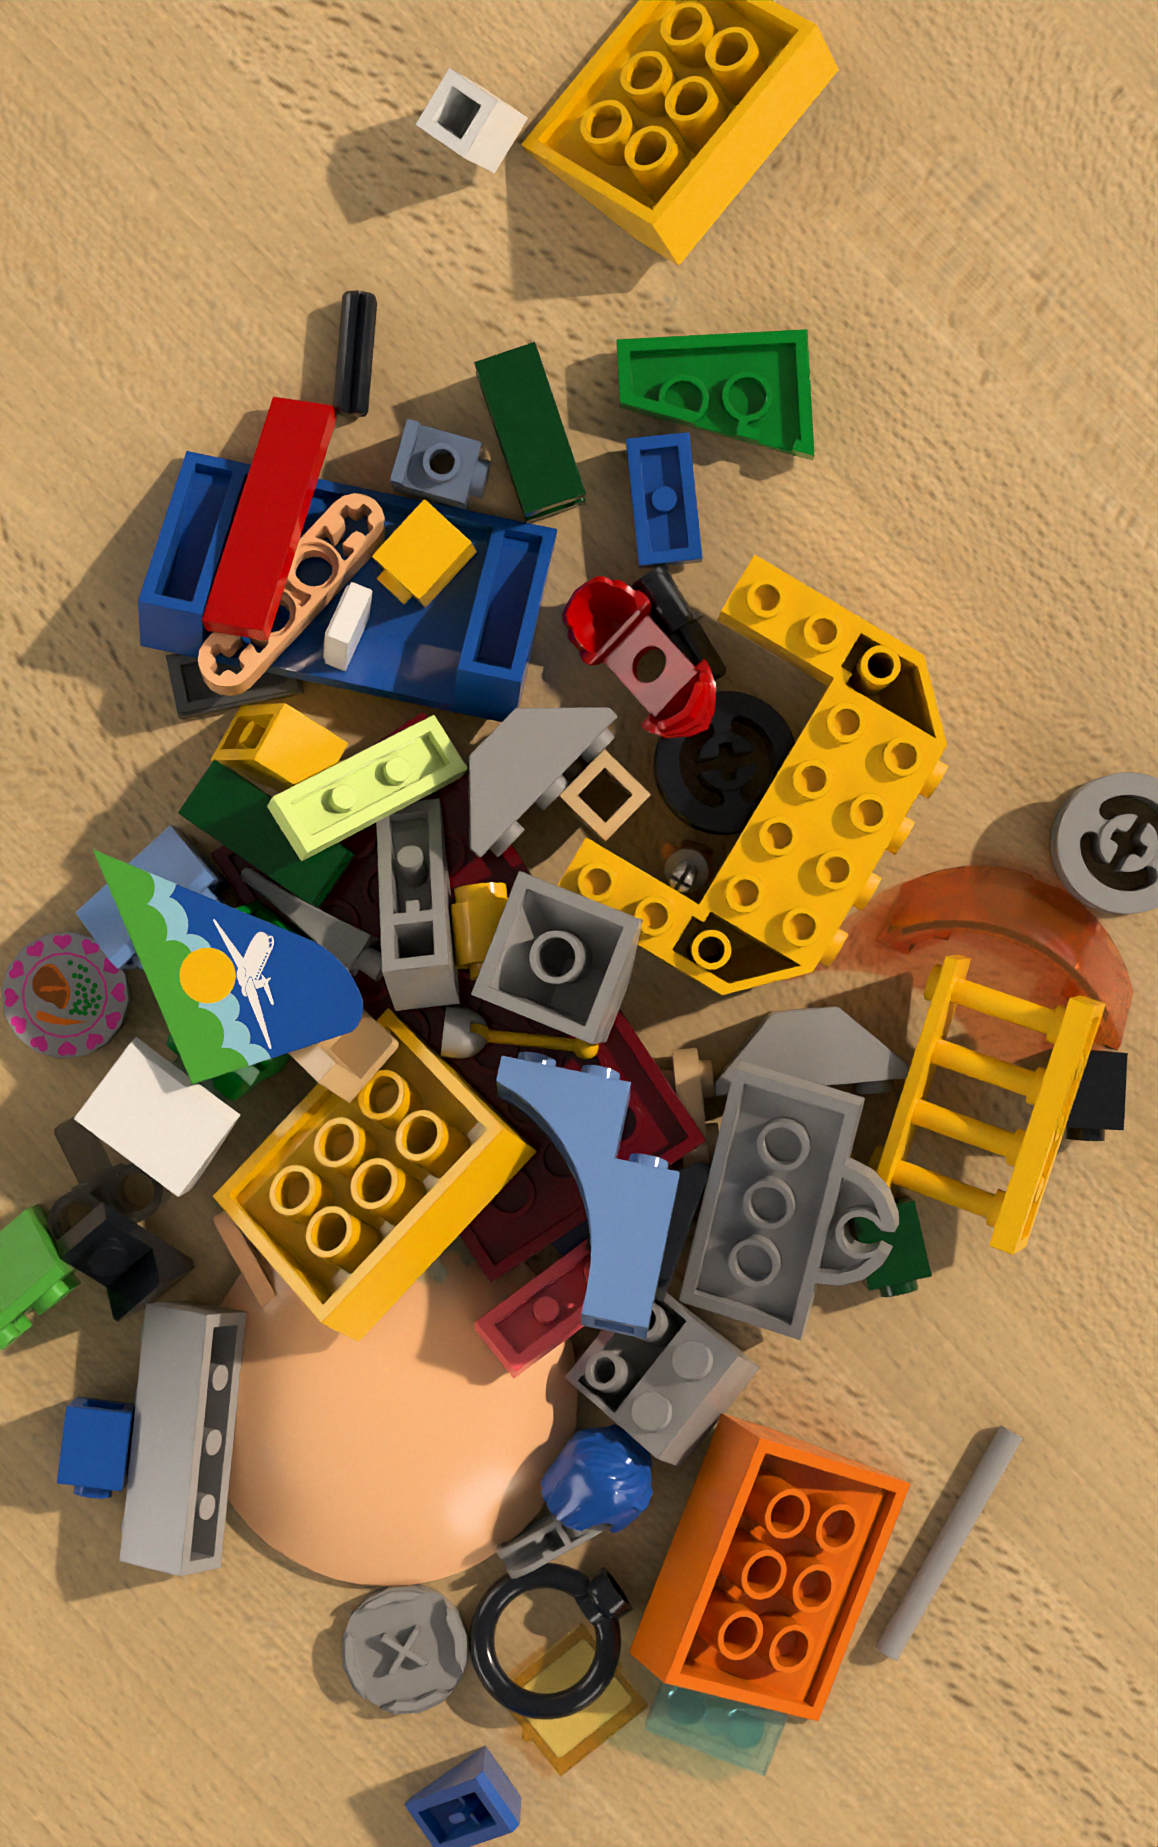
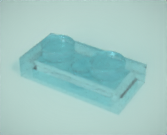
[644,1681,788,1776]

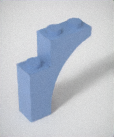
[496,1052,680,1339]

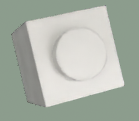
[416,68,528,173]

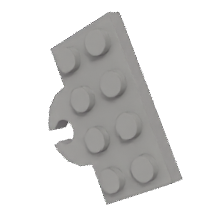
[679,1060,899,1340]

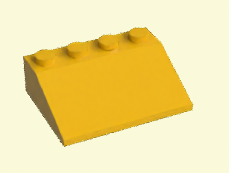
[521,0,839,266]
[213,1008,537,1342]

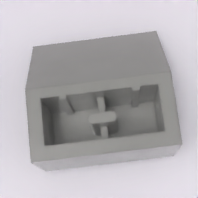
[565,1293,760,1468]

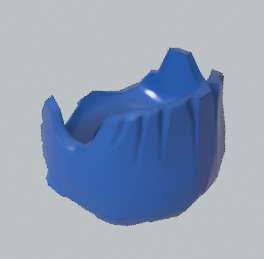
[541,1424,653,1533]

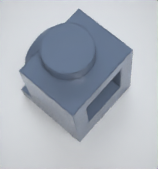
[390,419,491,510]

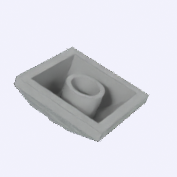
[471,871,643,1044]

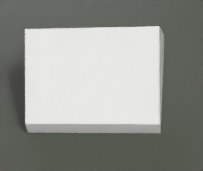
[74,1037,240,1197]

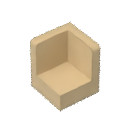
[289,1009,399,1103]

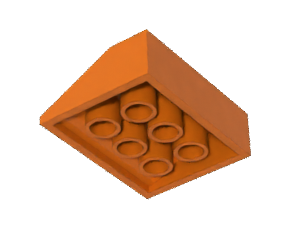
[629,1413,910,1722]

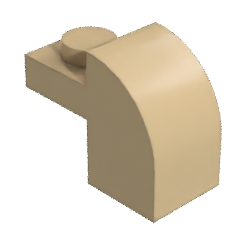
[553,705,651,841]

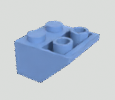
[75,825,230,970]

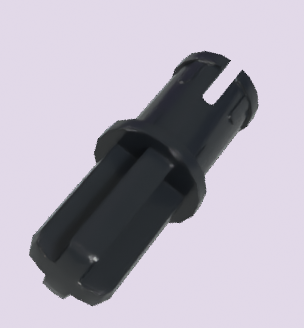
[631,565,726,682]

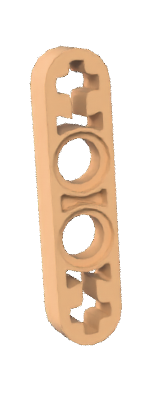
[198,493,386,696]

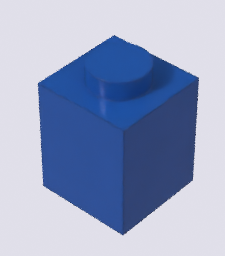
[57,1396,135,1499]

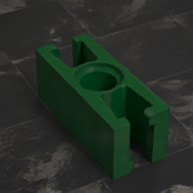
[474,342,586,523]
[178,759,356,908]

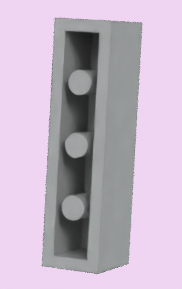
[120,1301,247,1576]

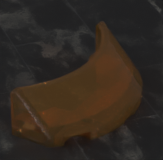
[875,865,1133,1051]

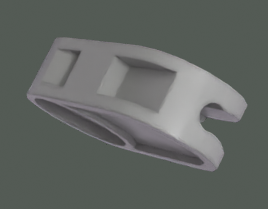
[495,1513,612,1579]

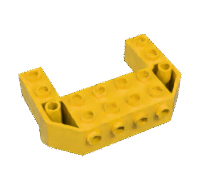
[557,554,948,995]

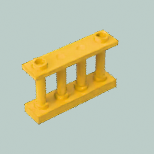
[868,954,1106,1255]

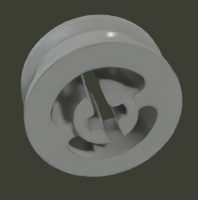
[1049,772,1158,914]

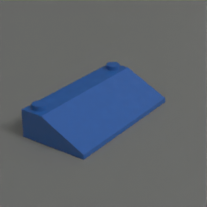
[138,451,557,722]

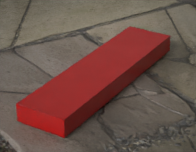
[201,397,337,641]

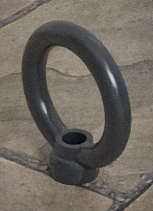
[469,1562,633,1720]

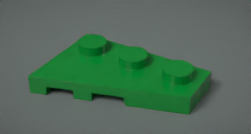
[616,329,815,461]

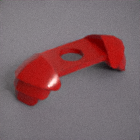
[562,576,716,738]

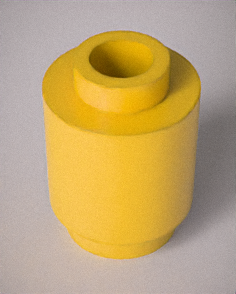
[450,883,508,980]

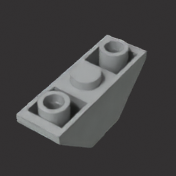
[468,707,618,858]
[714,1006,909,1096]

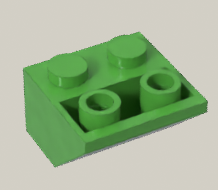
[0,1204,81,1351]

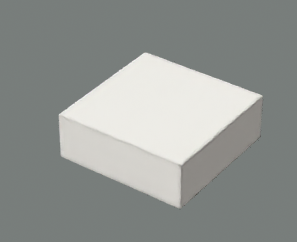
[323,582,372,672]

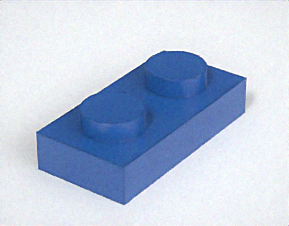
[626,432,703,569]

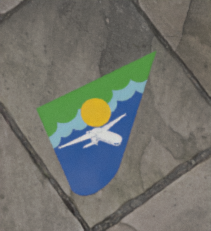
[93,849,363,1084]

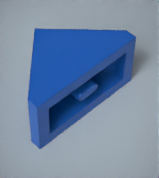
[404,1745,522,1847]

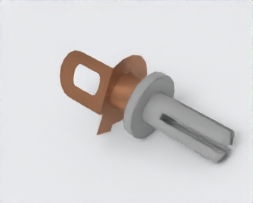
[661,839,714,893]

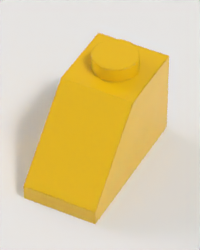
[211,703,348,793]

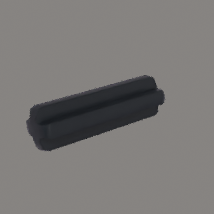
[333,290,377,418]

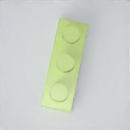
[267,715,468,861]

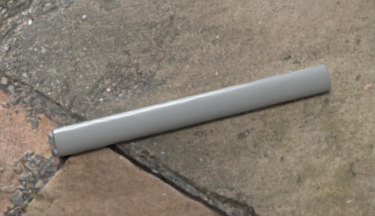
[875,1425,1023,1661]

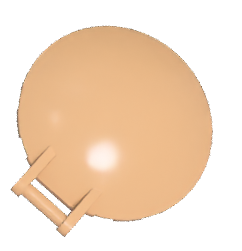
[213,1210,579,1587]

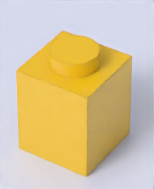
[372,499,477,608]

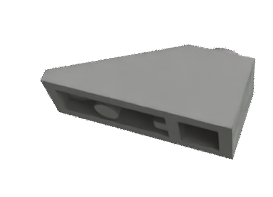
[376,799,460,1011]

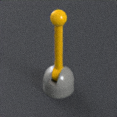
[441,1005,599,1059]

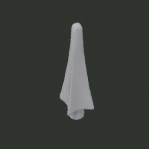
[240,867,383,981]

